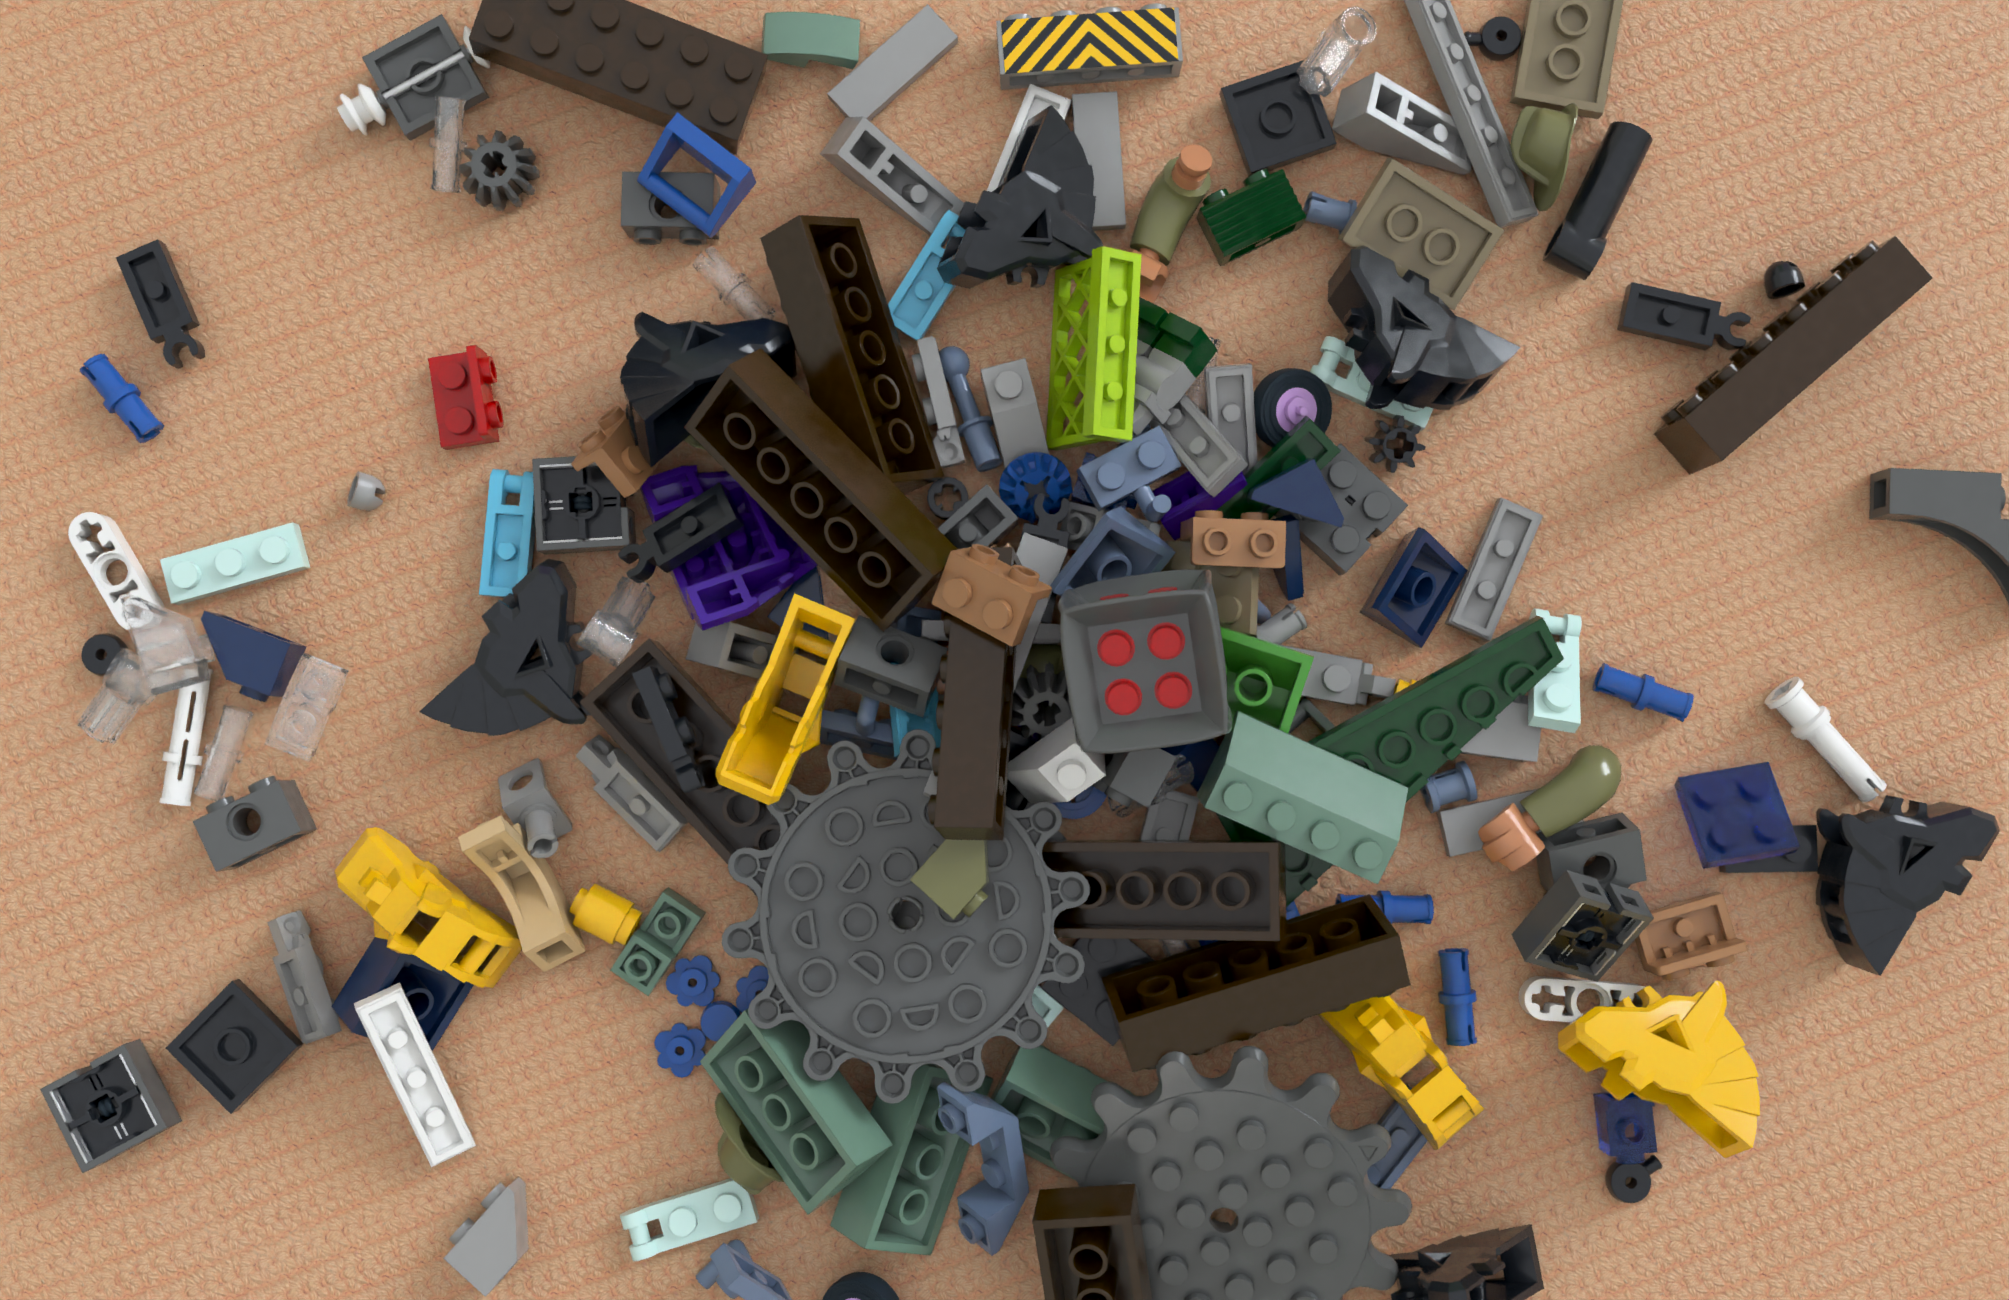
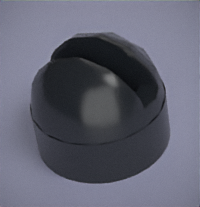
[1764,261,1805,299]

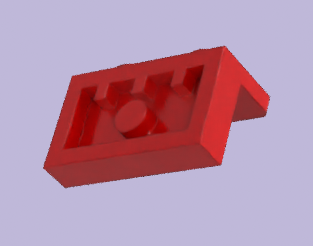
[428,345,504,450]

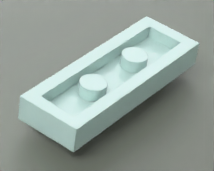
[160,522,310,605]

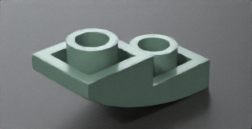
[761,12,860,69]
[610,887,706,996]

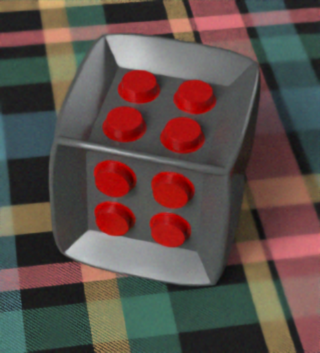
[1058,569,1232,754]

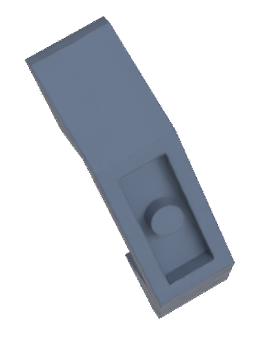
[937,1082,1029,1256]

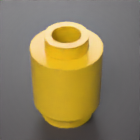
[569,883,643,946]

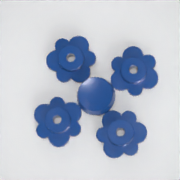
[654,955,769,1078]

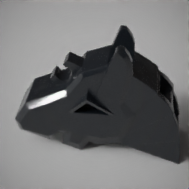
[937,105,1103,289]
[1328,245,1520,410]
[620,312,797,467]
[419,559,595,736]
[1816,795,2000,976]
[1389,1224,1544,1300]

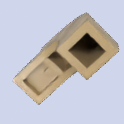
[458,815,586,972]

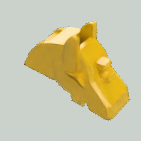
[715,593,855,805]
[335,827,522,988]
[1558,980,1760,1158]
[1318,995,1485,1150]

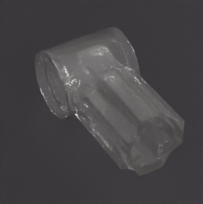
[1296,7,1376,97]
[576,576,655,668]
[78,647,169,744]

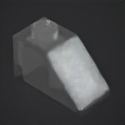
[119,593,215,696]

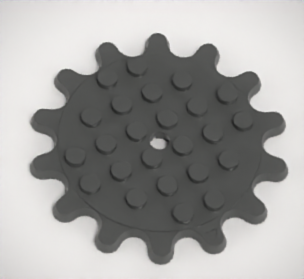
[722,729,1090,1104]
[1050,1046,1412,1300]

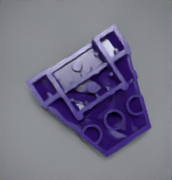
[640,465,818,631]

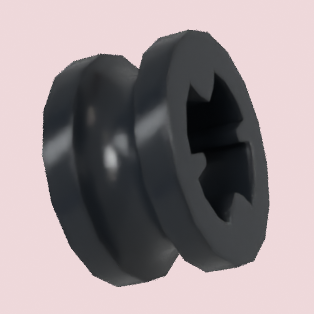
[927,477,969,520]

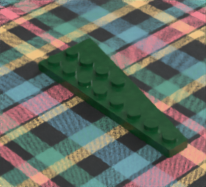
[1215,616,1564,907]

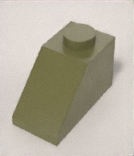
[910,839,989,920]

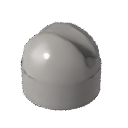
[347,471,385,511]

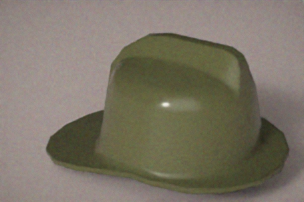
[1510,103,1578,211]
[715,1092,784,1195]

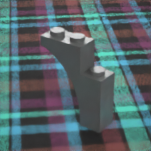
[1869,468,2009,605]

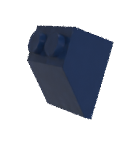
[332,937,474,1051]

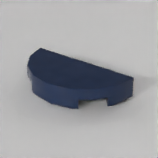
[1271,514,1304,601]

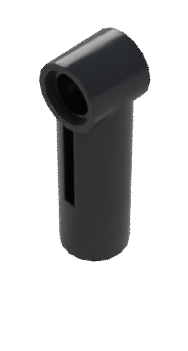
[1543,121,1653,280]

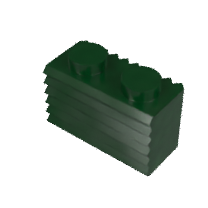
[1196,169,1306,266]

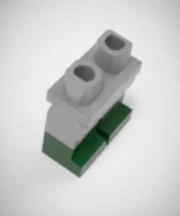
[1133,297,1218,437]

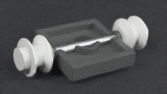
[337,14,491,141]

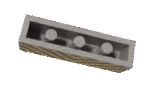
[996,3,1183,90]

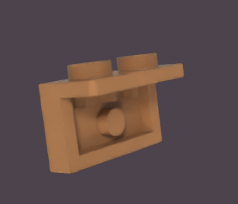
[571,406,662,498]
[1180,510,1286,569]
[931,544,1052,647]
[1635,891,1748,980]

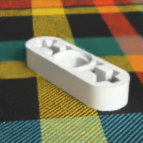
[68,512,165,633]
[1519,976,1645,1023]

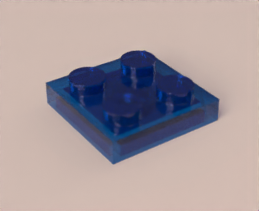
[1674,762,1800,869]

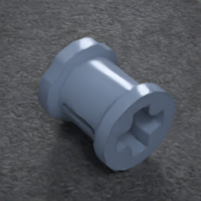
[1420,761,1477,813]

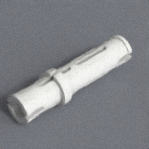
[159,665,213,806]

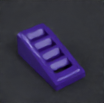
[1152,471,1248,541]

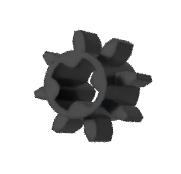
[1365,415,1426,473]

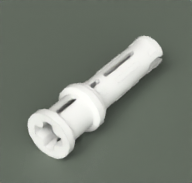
[1765,677,1887,803]

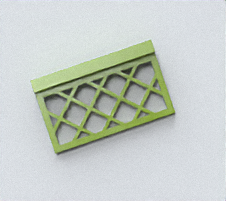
[1046,246,1142,451]

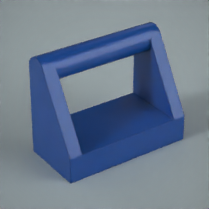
[637,112,756,238]

